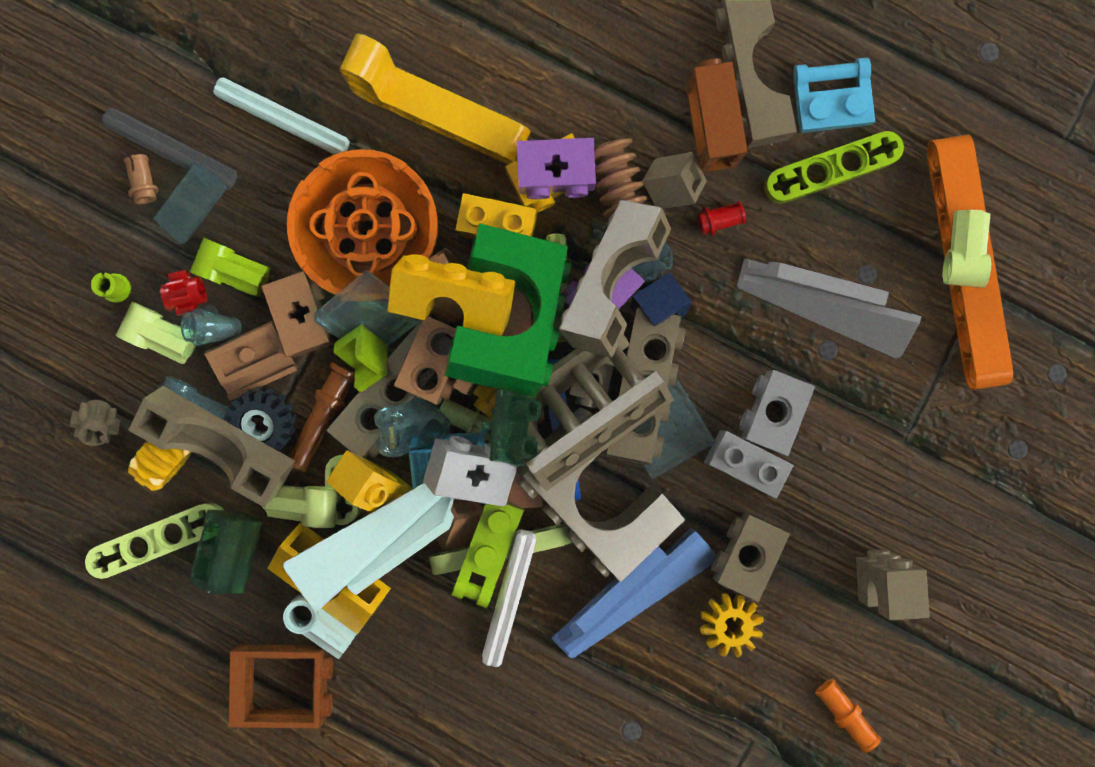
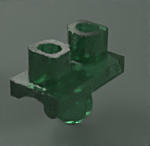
[480,390,542,467]

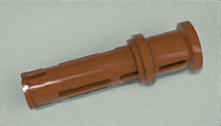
[288,361,355,472]

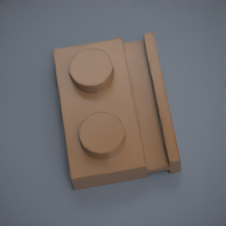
[204,320,298,401]

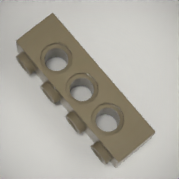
[606,308,686,466]
[326,320,452,458]

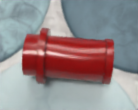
[697,201,746,236]

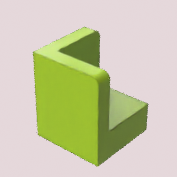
[334,324,387,392]

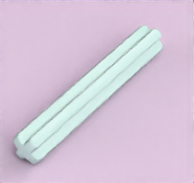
[213,77,350,155]

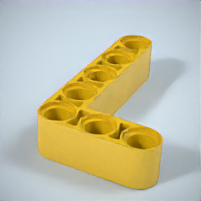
[339,34,531,164]

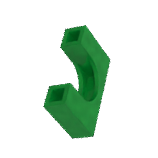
[444,223,571,398]

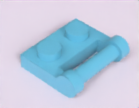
[793,57,875,133]

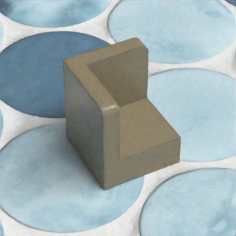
[642,151,707,209]

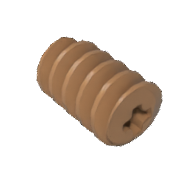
[594,138,647,221]

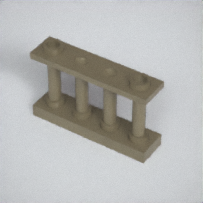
[490,333,674,491]

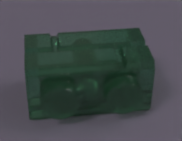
[189,510,262,594]

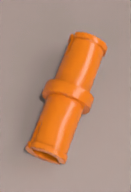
[815,678,882,753]

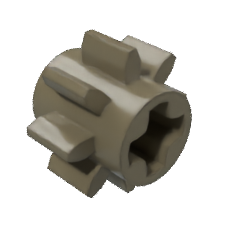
[69,400,120,446]

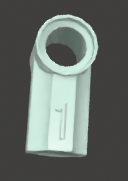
[283,594,356,659]

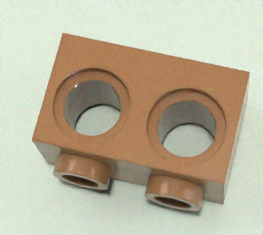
[394,316,456,405]

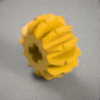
[128,441,191,491]
[700,593,764,657]

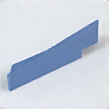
[552,528,717,658]

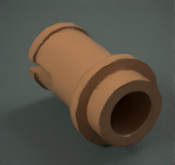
[124,154,159,204]

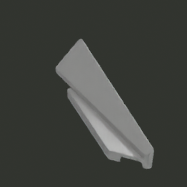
[737,259,921,358]

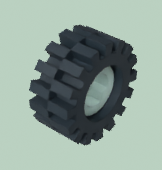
[223,387,297,451]

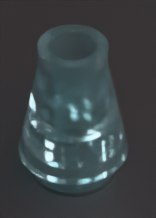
[181,308,241,346]

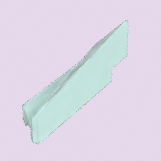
[283,483,454,611]

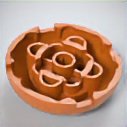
[287,149,438,300]

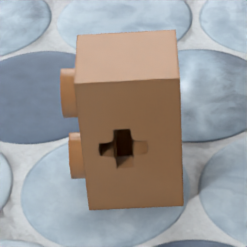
[262,271,337,358]

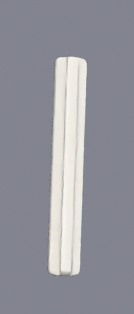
[482,529,536,667]

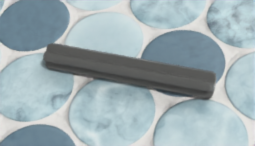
[102,108,238,190]

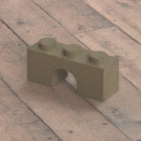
[856,550,930,620]

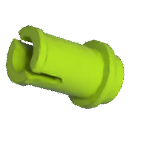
[91,273,131,303]

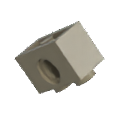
[711,512,790,602]

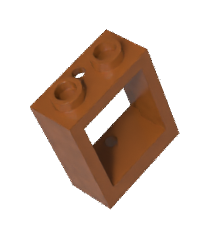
[686,59,748,173]
[229,644,333,729]

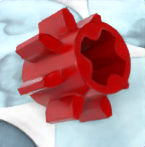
[160,270,207,318]

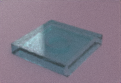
[314,270,422,347]
[632,379,715,480]

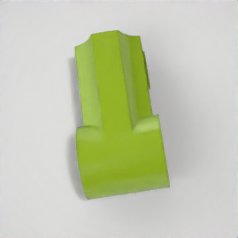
[190,238,271,297]

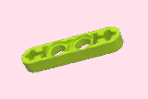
[764,131,904,204]

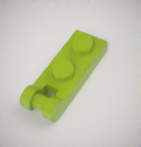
[451,502,524,609]

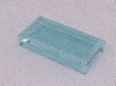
[153,163,227,244]

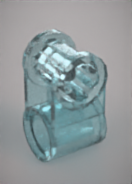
[374,397,451,457]

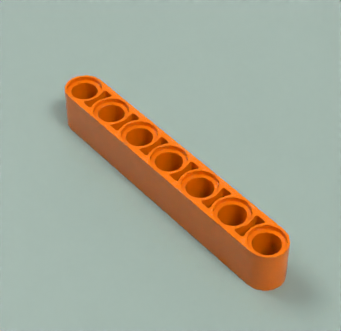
[927,134,1013,390]

